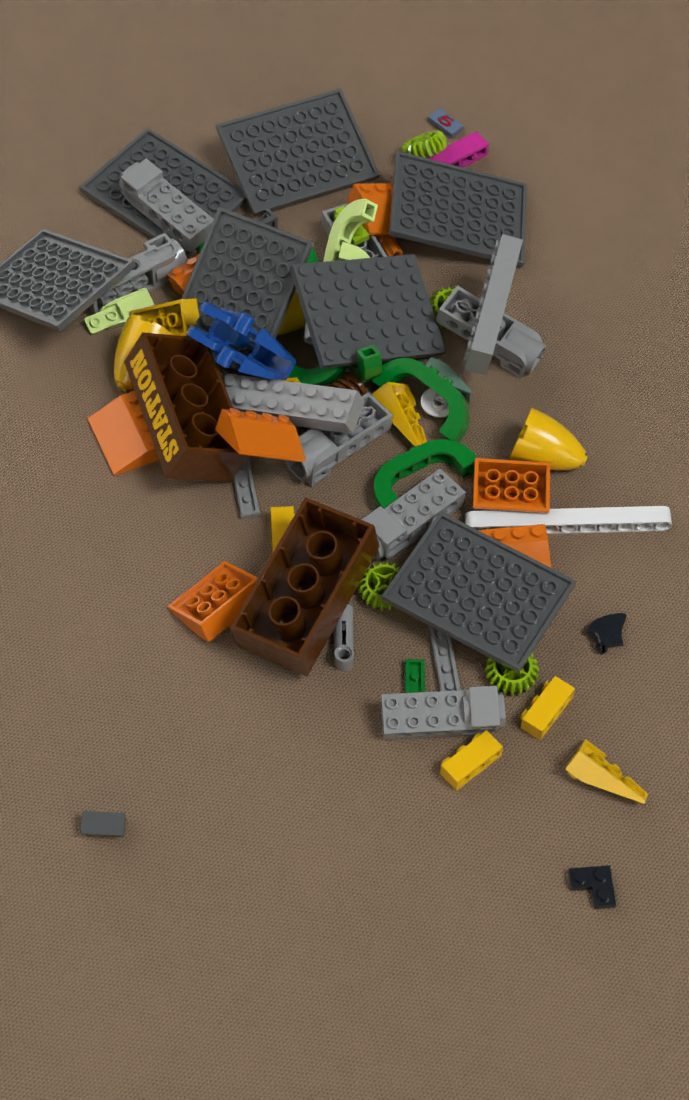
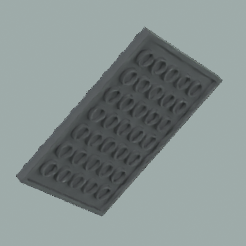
[216,88,380,216]
[79,128,247,256]
[389,151,527,267]
[182,207,315,378]
[0,229,136,332]
[289,254,446,369]
[381,511,577,673]

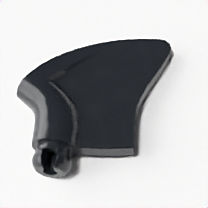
[586,613,626,654]

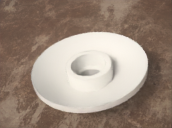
[421,388,449,417]

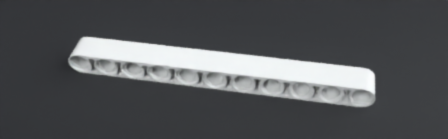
[465,506,672,534]

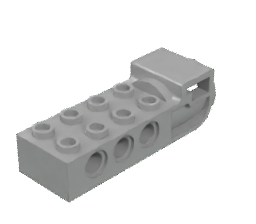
[119,158,214,252]
[89,233,187,314]
[436,285,547,378]
[286,392,393,486]
[362,469,466,561]
[380,686,506,740]

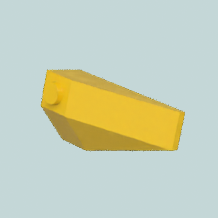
[130,298,199,336]
[372,382,427,447]
[565,739,648,804]

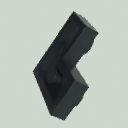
[568,865,616,909]

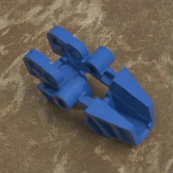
[186,301,297,380]

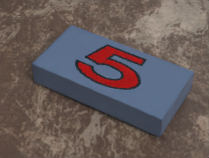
[428,108,464,138]

